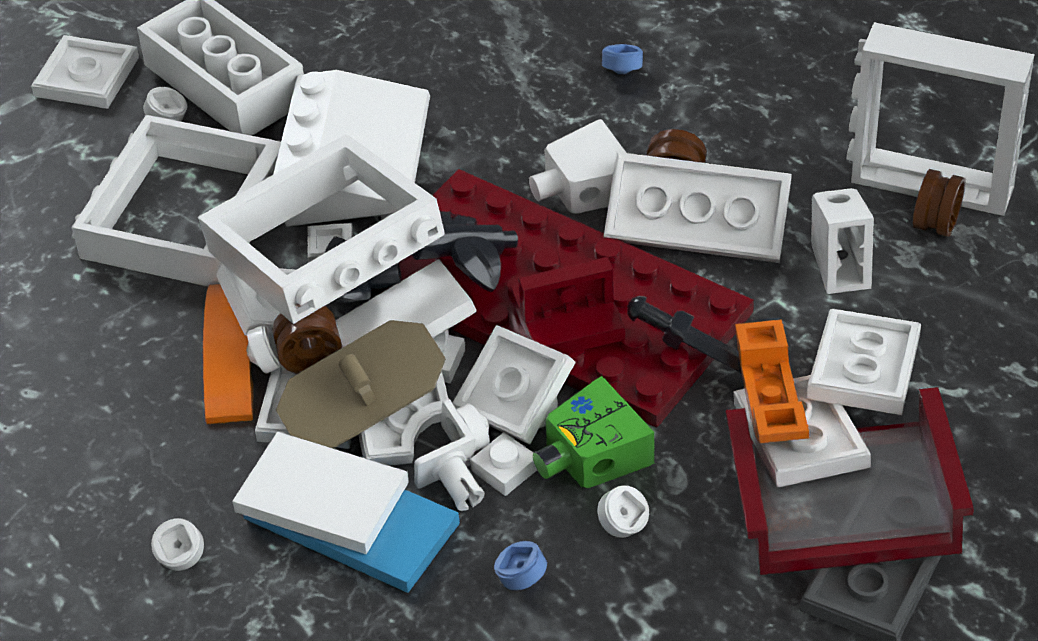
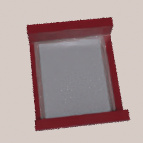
[726,387,974,575]

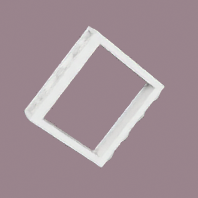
[846,22,1035,216]
[72,115,281,286]
[198,134,445,324]

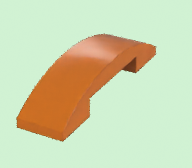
[203,284,253,424]
[735,319,809,443]

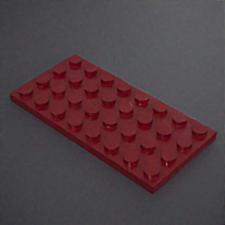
[371,169,754,428]

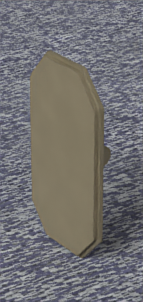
[276,320,446,449]

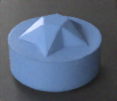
[602,44,643,74]
[494,541,547,590]

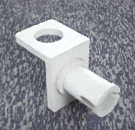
[414,399,485,511]

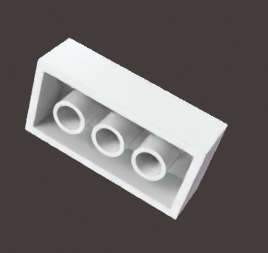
[137,0,304,136]

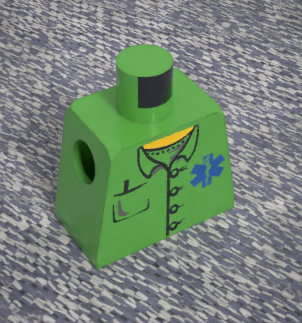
[533,376,654,488]

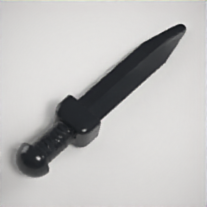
[627,296,742,373]

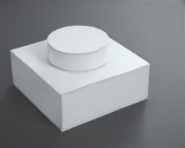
[470,432,537,496]

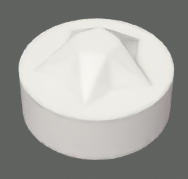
[143,87,187,122]
[246,325,282,374]
[454,404,490,453]
[597,486,649,538]
[151,518,204,571]

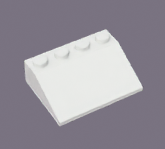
[273,70,430,227]

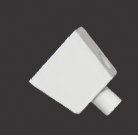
[529,119,626,214]
[811,188,874,294]

